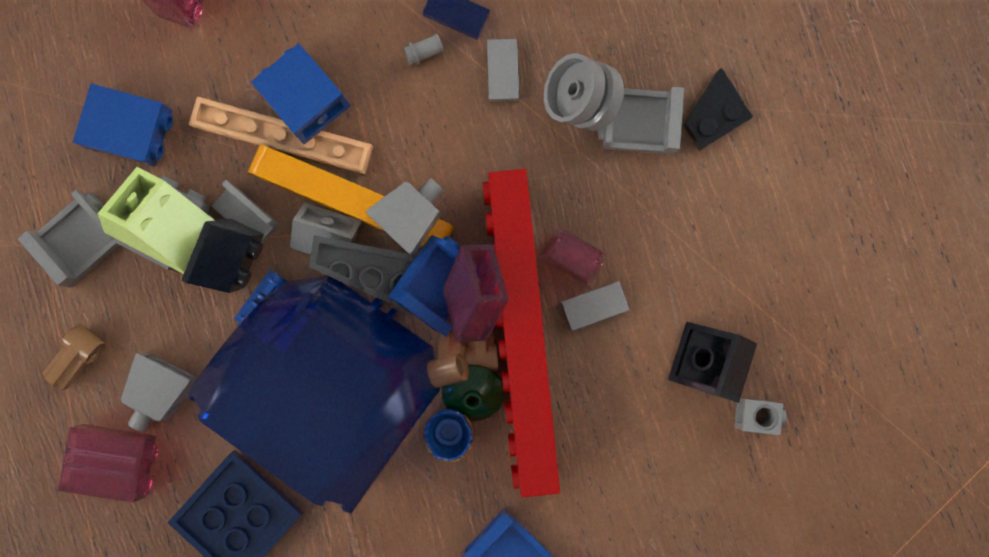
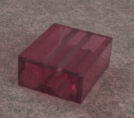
[443,244,509,343]
[58,424,158,503]

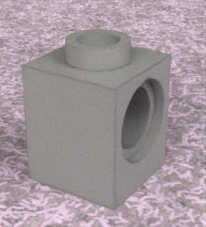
[734,398,786,435]

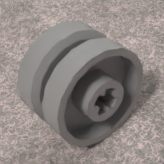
[543,53,624,131]

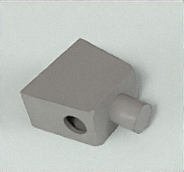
[366,178,444,257]
[121,353,200,432]

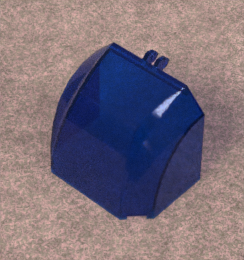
[187,275,440,513]

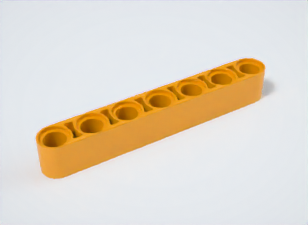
[248,144,454,248]

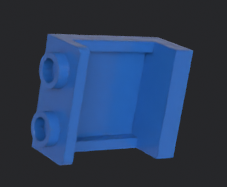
[251,43,351,144]
[73,84,173,167]
[388,235,488,337]
[461,508,554,557]

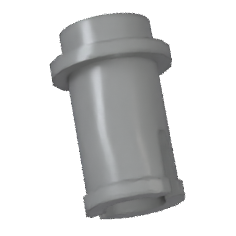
[403,34,444,66]

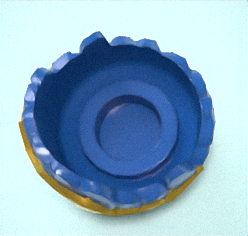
[424,409,474,463]

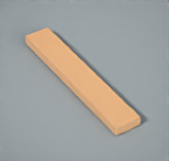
[188,96,373,175]

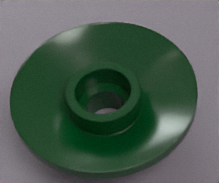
[442,364,504,421]

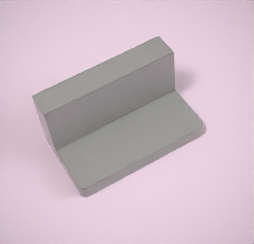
[212,180,280,244]
[290,203,362,254]

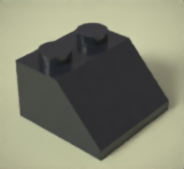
[181,219,264,293]
[668,321,757,403]

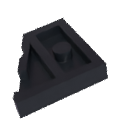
[683,68,753,151]

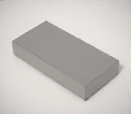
[487,39,519,102]
[561,281,630,331]

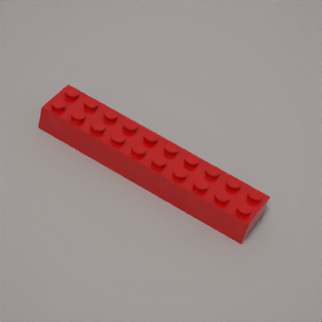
[482,168,560,498]

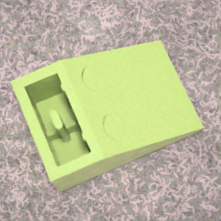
[98,167,214,274]

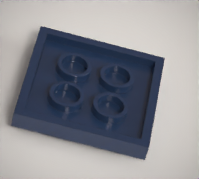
[168,450,303,557]

